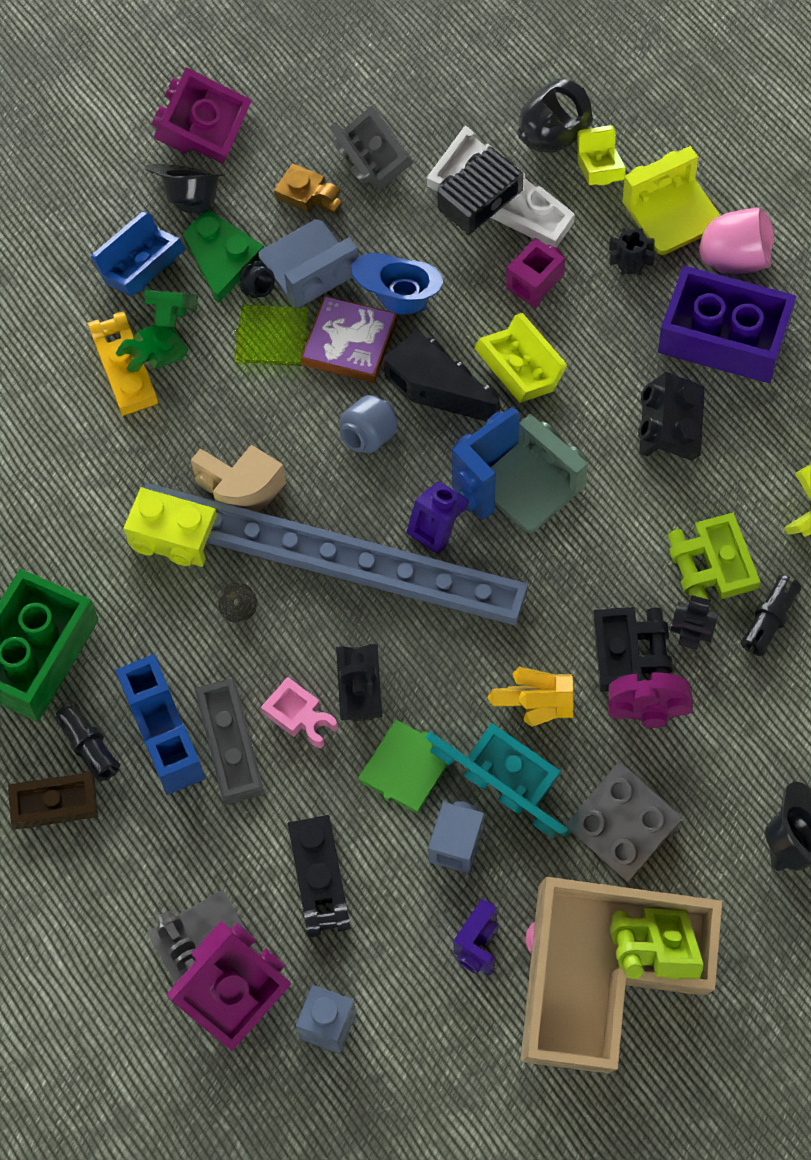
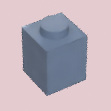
[428,801,484,874]
[296,985,357,1054]

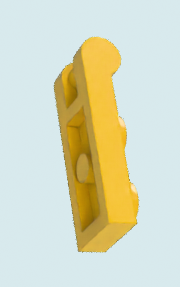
[87,311,159,416]

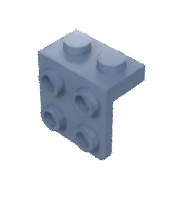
[259,220,359,309]

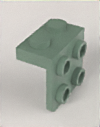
[491,414,588,533]

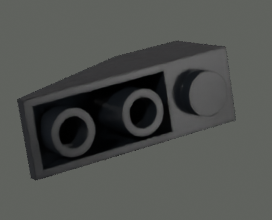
[383,330,500,422]

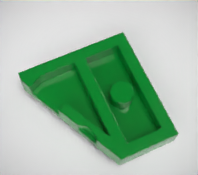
[182,210,264,302]

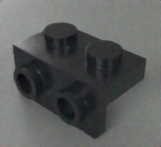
[638,372,705,461]

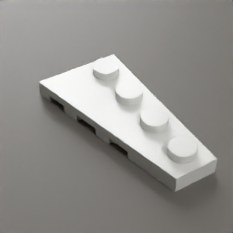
[427,125,575,248]

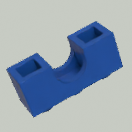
[115,654,205,795]

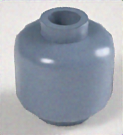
[339,395,397,454]

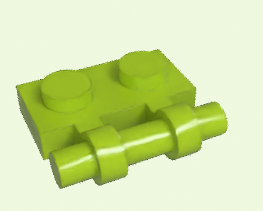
[667,512,761,600]
[610,908,704,980]

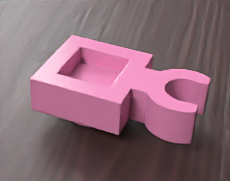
[261,677,338,748]

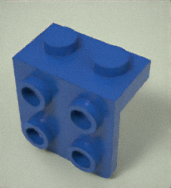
[452,407,520,521]

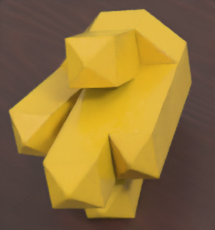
[488,666,574,727]

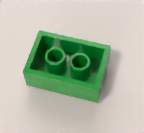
[0,568,99,722]

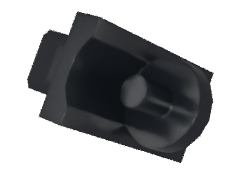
[336,644,383,721]

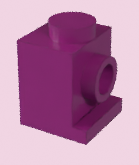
[506,238,565,309]

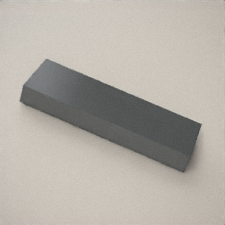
[194,678,265,805]

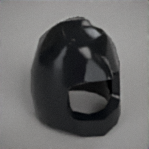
[517,79,593,153]

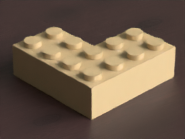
[520,877,722,1074]

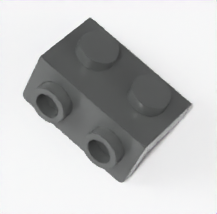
[329,105,414,191]

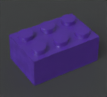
[658,265,796,384]

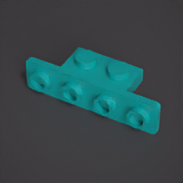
[425,722,572,839]

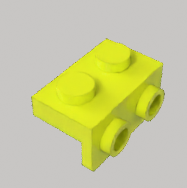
[474,313,567,403]
[123,487,217,567]

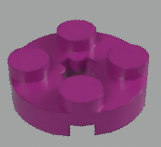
[608,673,693,728]

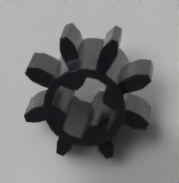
[609,228,655,276]
[670,595,719,650]

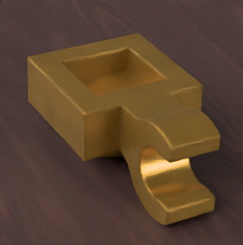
[274,163,343,214]

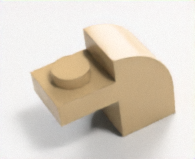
[191,445,286,512]

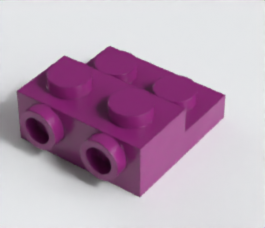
[151,67,252,164]
[166,921,291,1051]

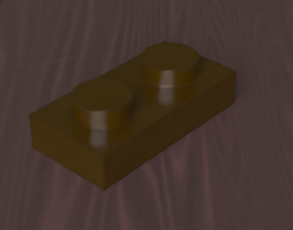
[8,772,98,830]

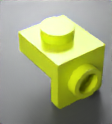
[577,125,625,186]

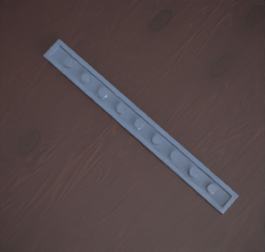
[144,483,528,626]

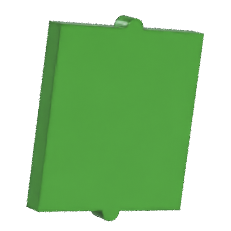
[358,720,448,814]

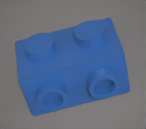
[91,211,186,297]

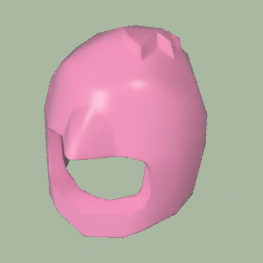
[699,207,774,275]

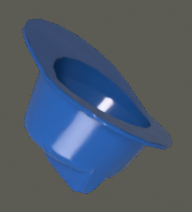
[351,253,443,315]

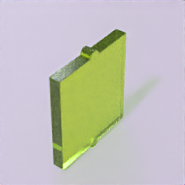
[234,305,309,366]

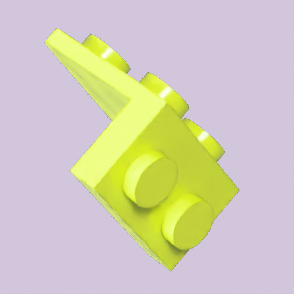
[622,146,721,255]

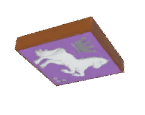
[301,295,398,383]

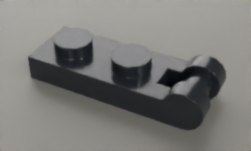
[288,815,351,938]

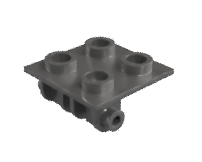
[565,761,684,883]
[147,890,259,984]

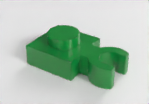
[115,325,188,373]

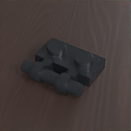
[593,607,673,692]

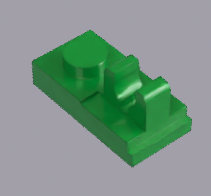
[144,290,198,328]

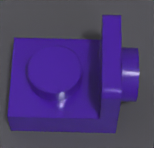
[406,481,469,554]
[453,898,499,976]

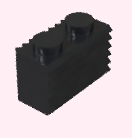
[437,146,523,235]

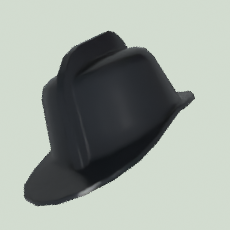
[145,164,225,213]
[765,781,811,871]

